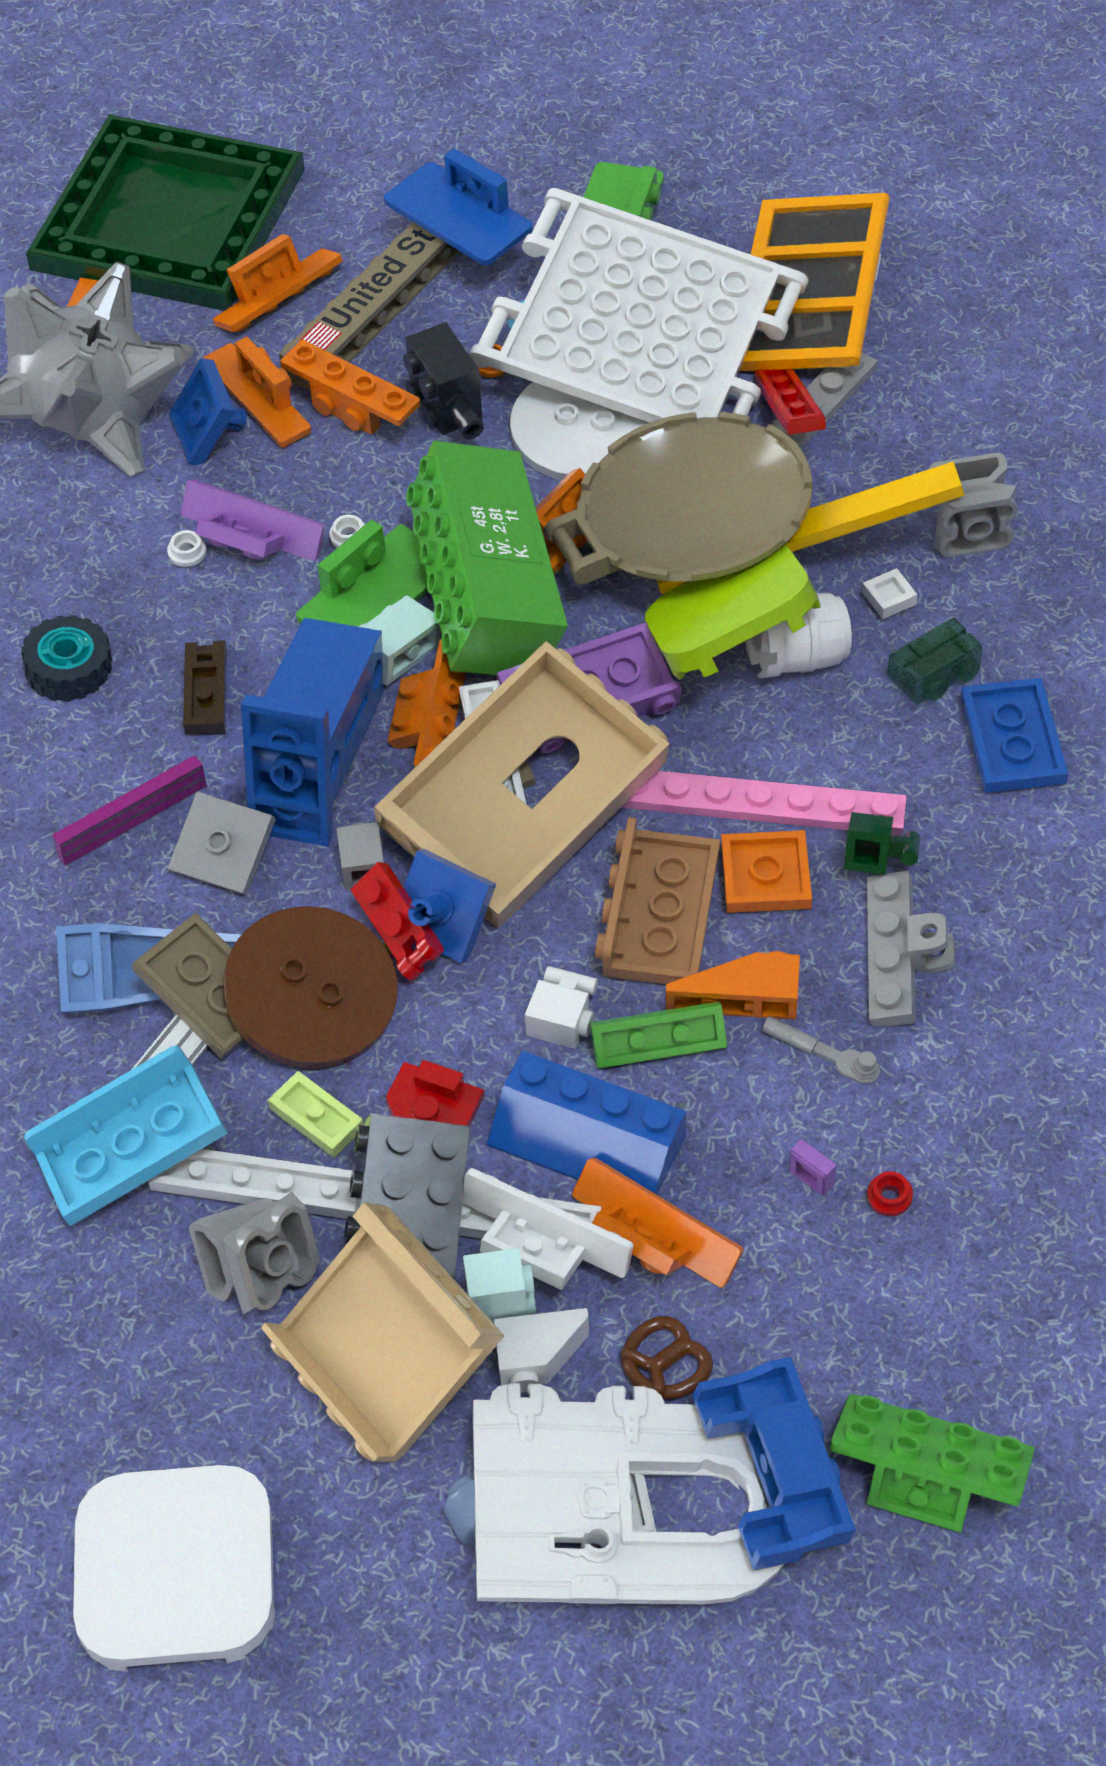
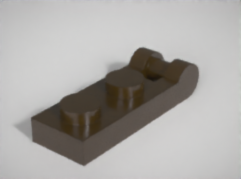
[183,640,227,735]

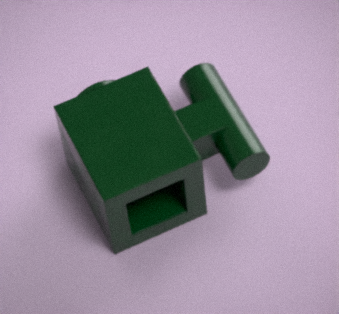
[843,812,921,875]

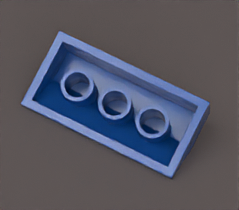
[487,1050,686,1195]

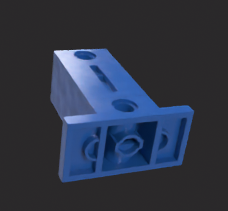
[241,618,383,847]

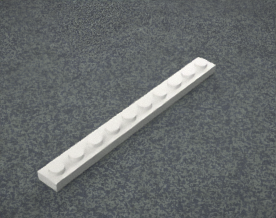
[148,1149,601,1239]

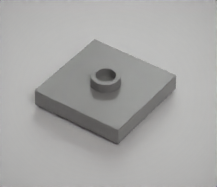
[167,792,276,896]

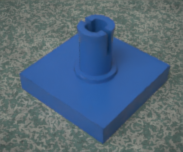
[169,358,247,465]
[404,849,496,963]

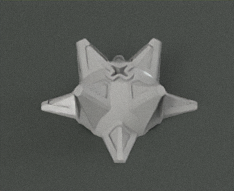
[0,262,193,478]

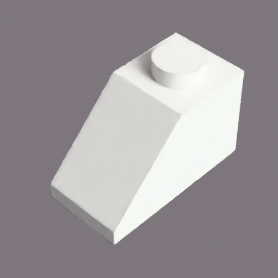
[494,1308,589,1393]

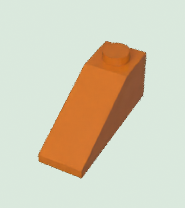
[666,951,800,1020]

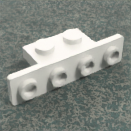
[462,1168,633,1290]

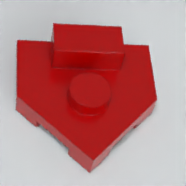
[386,1060,485,1126]

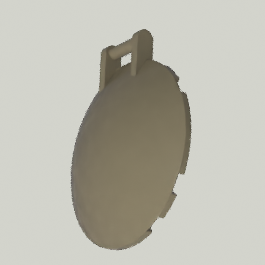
[544,412,813,584]

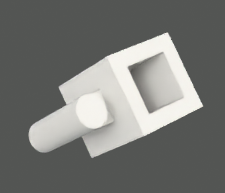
[525,966,598,1049]

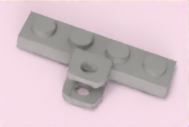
[867,870,955,1027]

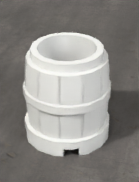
[745,593,852,678]

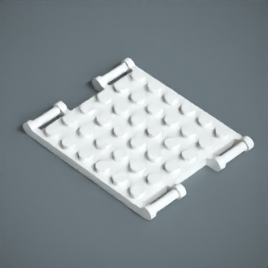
[469,188,809,422]

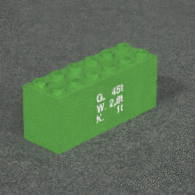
[406,440,568,675]

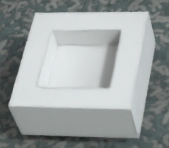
[862,568,918,620]

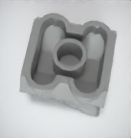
[929,453,1018,558]
[189,1192,321,1315]

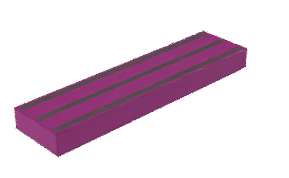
[52,755,207,866]

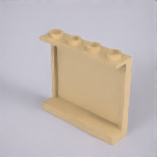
[261,1202,504,1462]

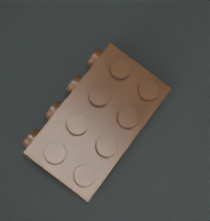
[595,817,720,984]

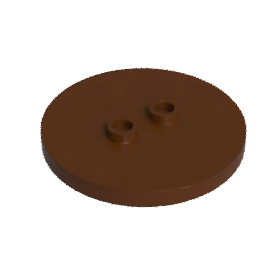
[223,906,398,1069]

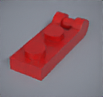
[350,862,444,981]

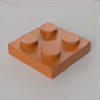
[721,830,812,913]

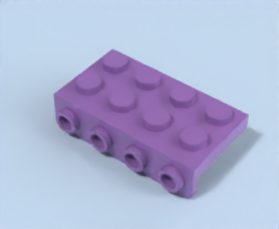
[497,622,682,754]

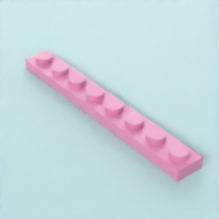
[621,771,906,836]

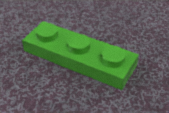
[590,1001,727,1069]

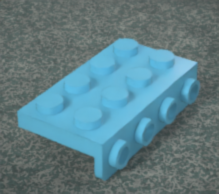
[24,1046,228,1226]

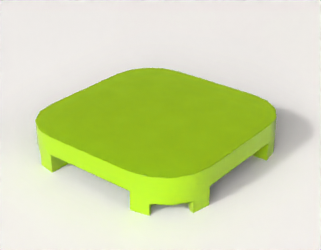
[645,545,821,680]

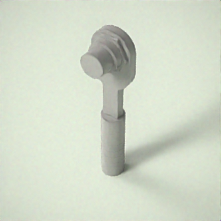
[762,1016,880,1084]

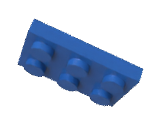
[960,678,1068,793]

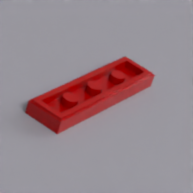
[754,369,826,435]

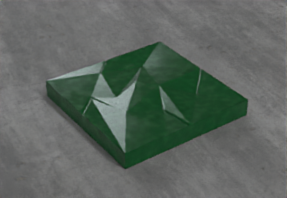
[26,114,305,311]

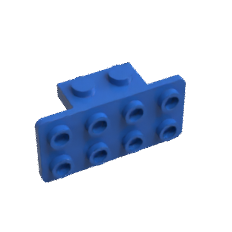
[384,148,533,266]

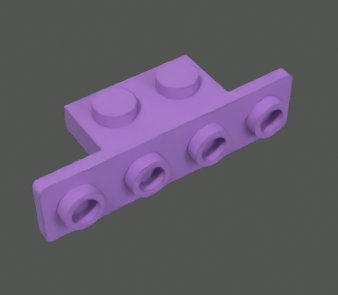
[181,479,325,561]

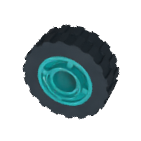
[21,615,112,702]

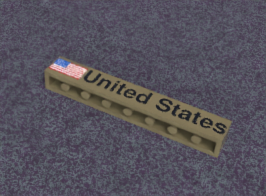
[279,222,460,391]

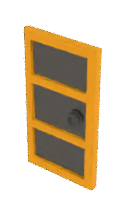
[739,193,890,371]

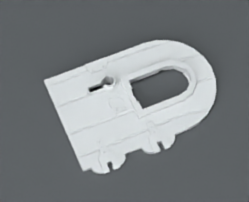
[473,1383,784,1605]

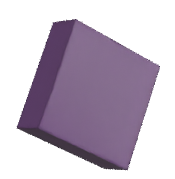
[790,1139,837,1196]

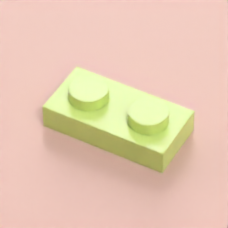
[268,1071,364,1158]

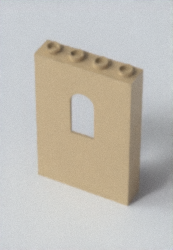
[374,641,669,928]

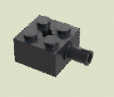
[403,322,484,440]

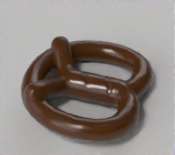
[620,1316,713,1400]

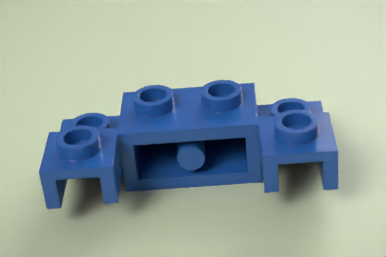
[693,1357,856,1571]

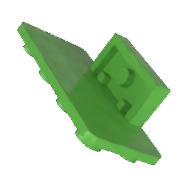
[584,162,664,221]

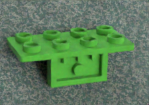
[296,519,428,627]
[829,1394,1035,1533]

